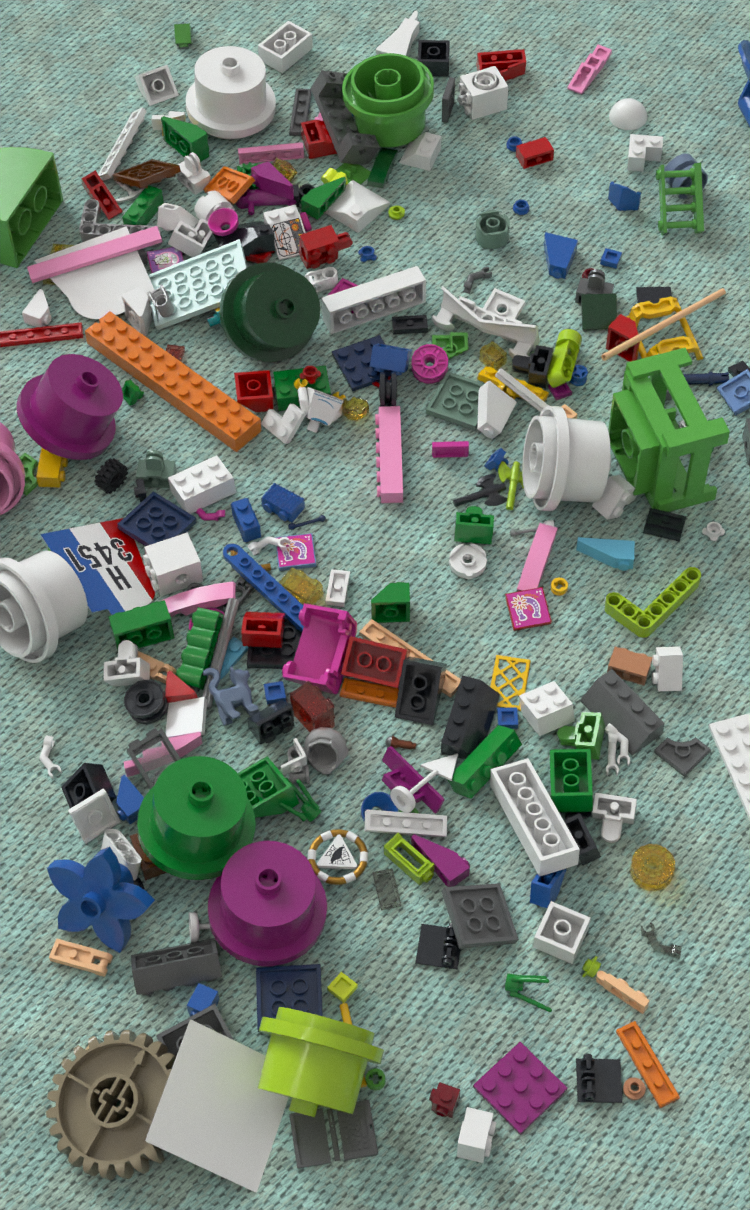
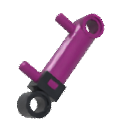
[235,184,315,215]

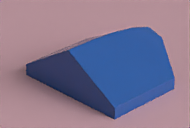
[608,182,641,211]

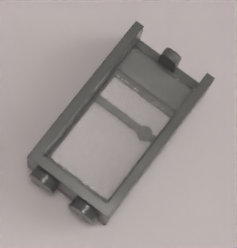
[127,728,181,789]

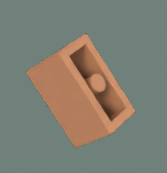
[607,647,653,686]

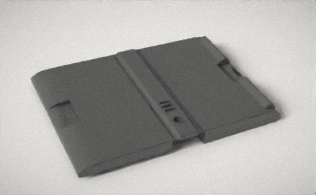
[289,1100,378,1169]

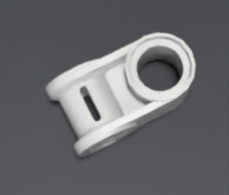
[305,267,338,292]

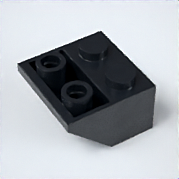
[247,700,295,745]

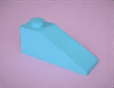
[576,537,635,571]

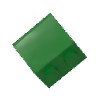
[371,582,410,623]

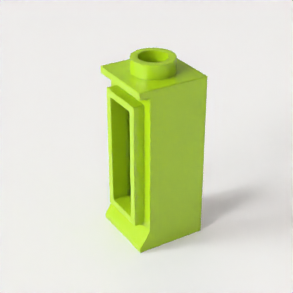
[384,833,434,886]

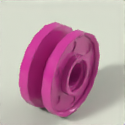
[411,344,448,384]

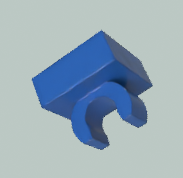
[484,448,509,472]

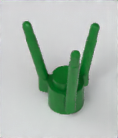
[279,778,321,822]
[505,973,552,1012]

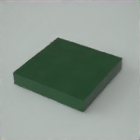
[581,293,617,330]

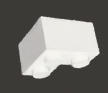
[627,134,663,172]
[168,218,212,258]
[457,1107,496,1163]

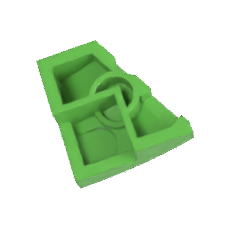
[431,332,468,365]

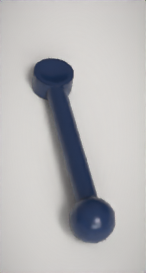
[288,515,326,530]

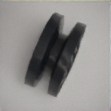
[379,372,397,407]
[124,680,169,725]

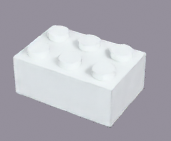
[258,21,313,73]
[168,456,236,514]

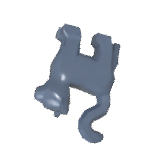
[203,667,259,726]

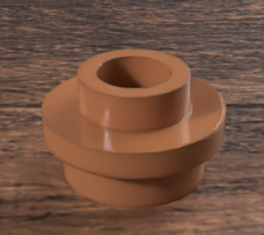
[623,1077,646,1100]

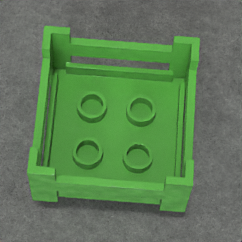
[608,348,730,512]

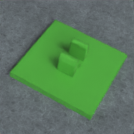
[336,163,371,185]

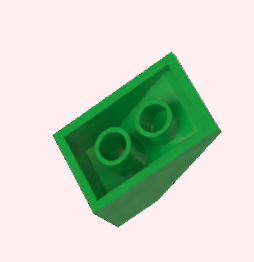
[161,116,209,162]

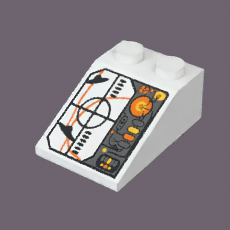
[263,205,306,260]

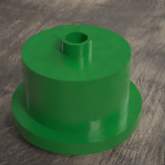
[137,756,256,880]

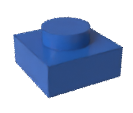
[600,248,622,269]
[264,681,286,705]
[497,707,518,729]

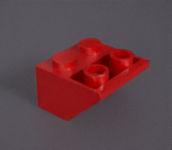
[241,611,285,648]

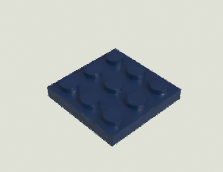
[332,335,399,392]
[117,491,197,547]
[256,964,323,1032]

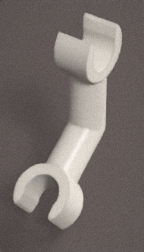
[248,536,291,556]
[604,723,630,766]
[605,730,619,776]
[39,735,62,779]

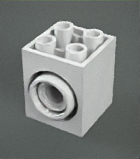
[458,66,508,120]
[143,533,203,597]

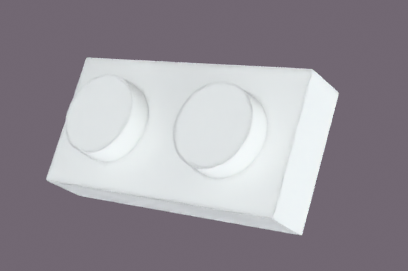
[325,569,350,607]

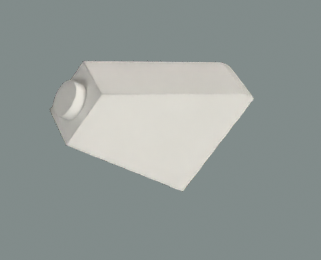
[477,381,517,439]

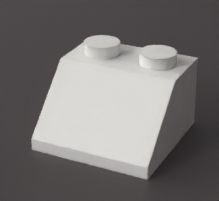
[135,65,179,106]
[400,132,441,171]
[122,286,152,337]

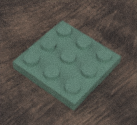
[426,371,484,431]

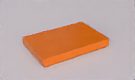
[203,166,255,205]

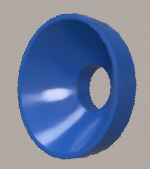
[361,792,398,822]

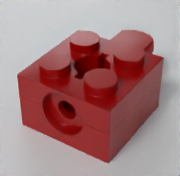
[299,225,353,269]

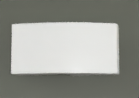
[151,111,186,130]

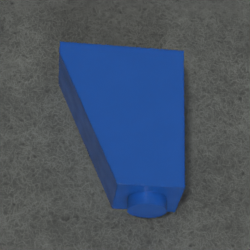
[544,232,578,279]

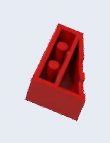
[476,49,526,81]

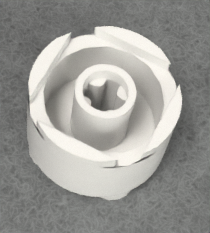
[194,191,235,228]

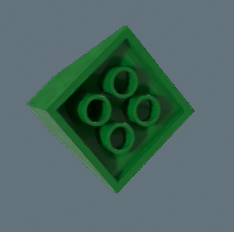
[238,756,300,818]

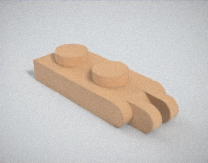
[596,971,650,1014]

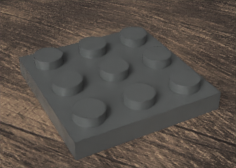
[441,883,519,949]

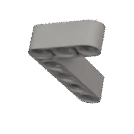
[79,199,162,248]

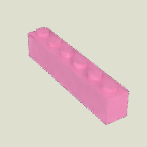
[375,406,403,503]

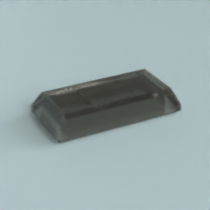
[372,868,401,910]

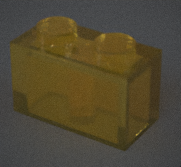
[279,567,323,606]

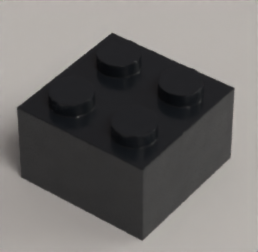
[418,40,450,77]

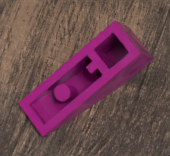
[250,161,294,200]
[411,834,470,887]

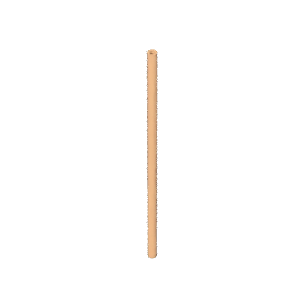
[601,288,726,361]

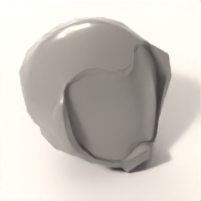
[303,727,349,775]

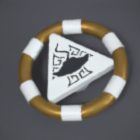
[307,829,368,885]

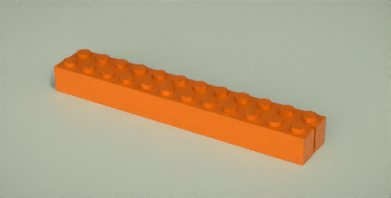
[85,311,262,452]

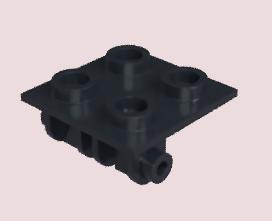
[415,923,461,970]
[576,1054,622,1103]

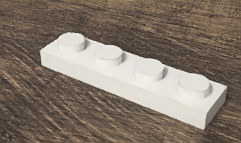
[364,810,447,837]

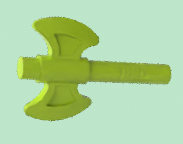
[498,461,524,510]

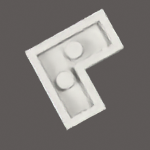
[261,404,306,444]

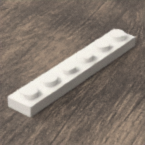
[98,107,147,181]

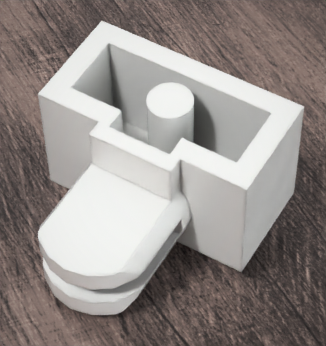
[175,153,211,195]
[592,475,637,520]
[104,640,150,686]
[652,646,683,692]
[592,793,637,843]

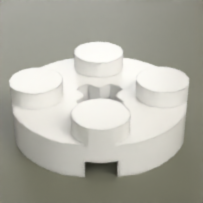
[449,544,487,579]

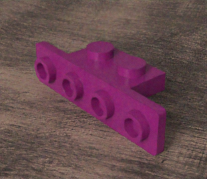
[381,746,445,814]

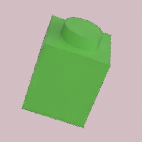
[174,23,192,47]

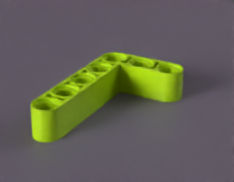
[604,567,701,638]

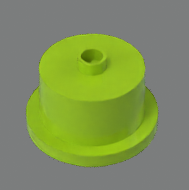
[258,1007,384,1117]

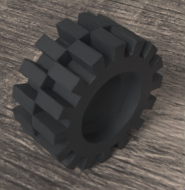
[94,458,128,494]

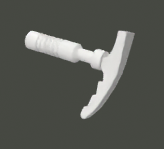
[115,181,144,203]

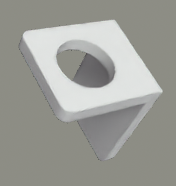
[281,738,307,776]

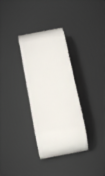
[101,829,142,880]

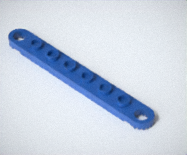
[223,544,304,632]

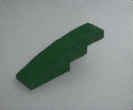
[367,148,398,189]

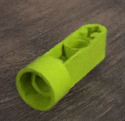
[547,329,582,388]

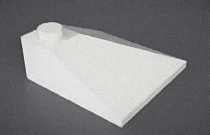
[325,180,390,233]

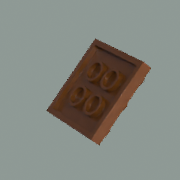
[112,159,181,189]

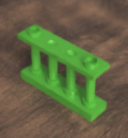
[656,163,704,235]

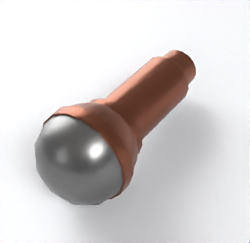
[385,736,416,749]

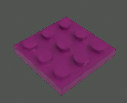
[473,1042,568,1135]

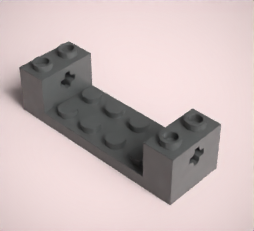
[310,70,380,165]

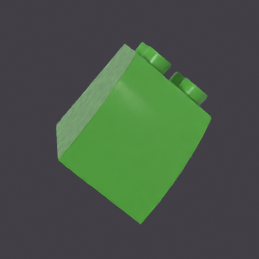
[0,147,63,268]

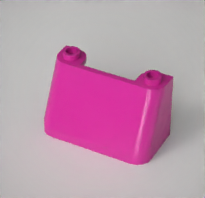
[282,603,357,695]

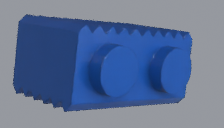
[261,483,305,523]
[231,498,261,542]

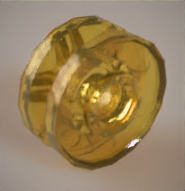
[630,844,675,891]

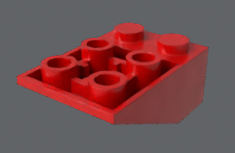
[301,120,337,159]

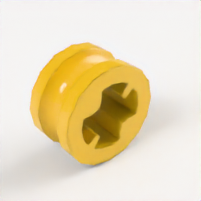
[551,577,568,596]

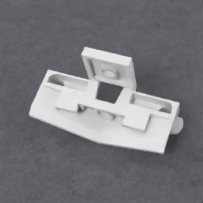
[432,286,540,359]

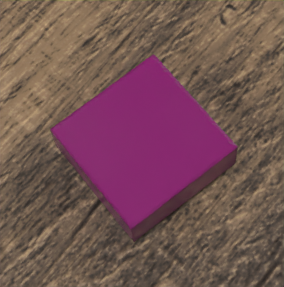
[548,383,572,401]

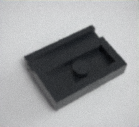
[643,508,686,542]

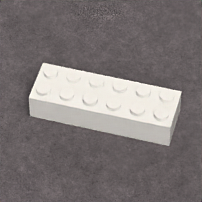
[322,266,426,334]
[490,758,580,877]

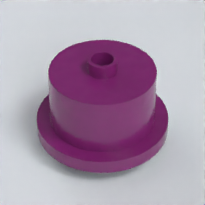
[16,354,123,460]
[208,841,327,967]

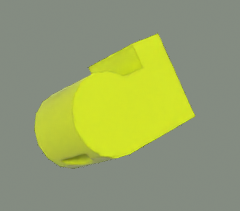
[321,168,348,185]

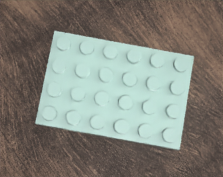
[148,240,247,330]

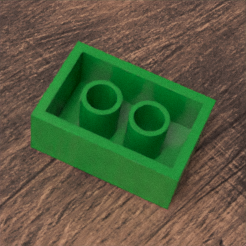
[273,365,331,411]
[108,600,175,651]
[550,749,593,812]

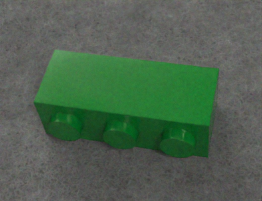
[122,185,164,225]

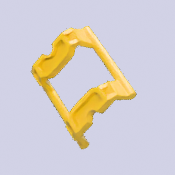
[626,297,704,360]

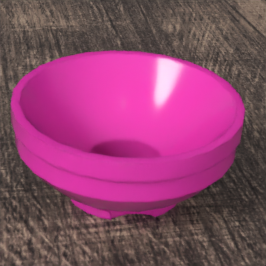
[208,208,239,236]

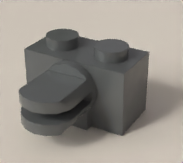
[575,269,614,304]

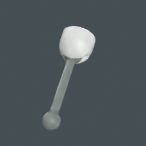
[510,520,554,536]

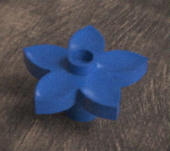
[47,846,155,953]

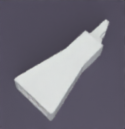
[376,11,419,57]

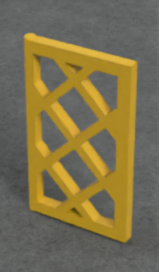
[490,655,531,711]

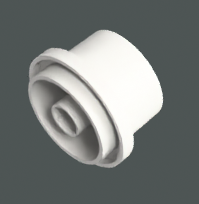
[186,46,276,139]
[522,406,611,511]
[0,551,88,663]

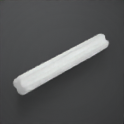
[495,368,549,412]

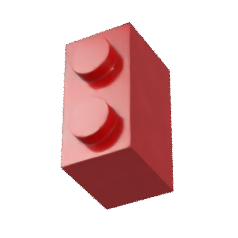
[516,137,554,169]

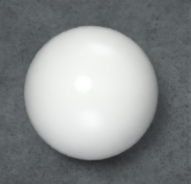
[609,98,647,130]

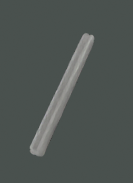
[203,598,239,709]

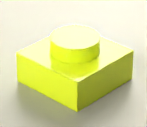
[327,972,358,1003]

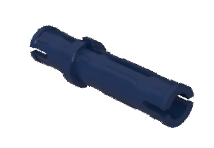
[683,371,729,386]

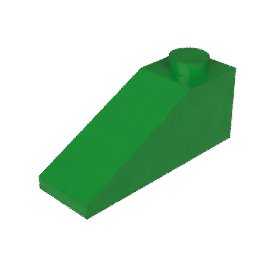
[301,177,346,220]

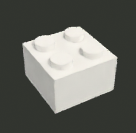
[519,681,575,736]
[533,901,591,964]

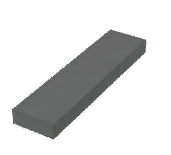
[289,88,312,136]

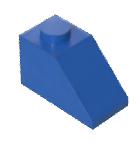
[116,775,144,825]
[530,868,567,908]

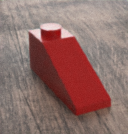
[81,170,123,220]

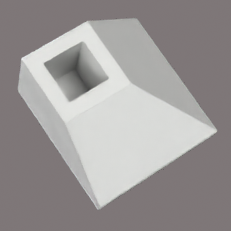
[157,203,199,231]

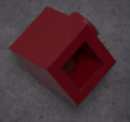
[429,1082,460,1118]

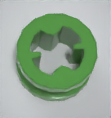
[366,1068,386,1091]

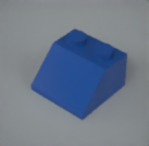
[370,344,413,375]

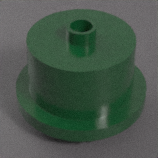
[220,262,320,363]

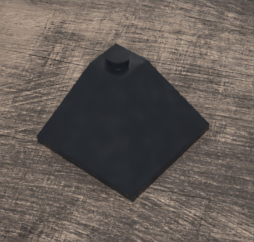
[212,220,275,256]

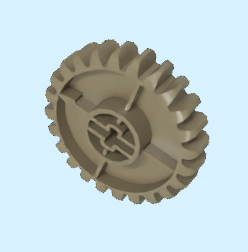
[46,1029,176,1180]

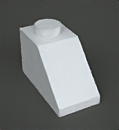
[22,289,51,327]

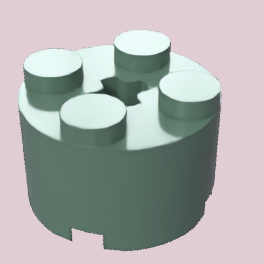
[475,210,510,249]

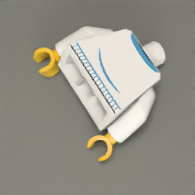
[294,378,346,433]

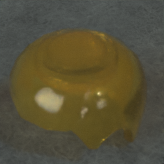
[341,396,370,421]

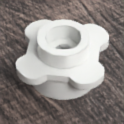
[702,522,725,541]

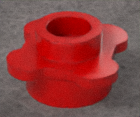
[300,365,321,384]

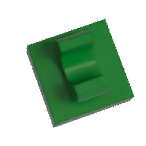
[122,380,144,405]

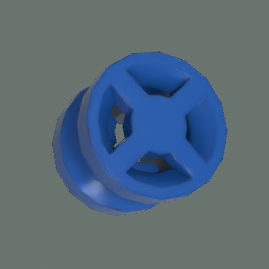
[570,365,588,386]

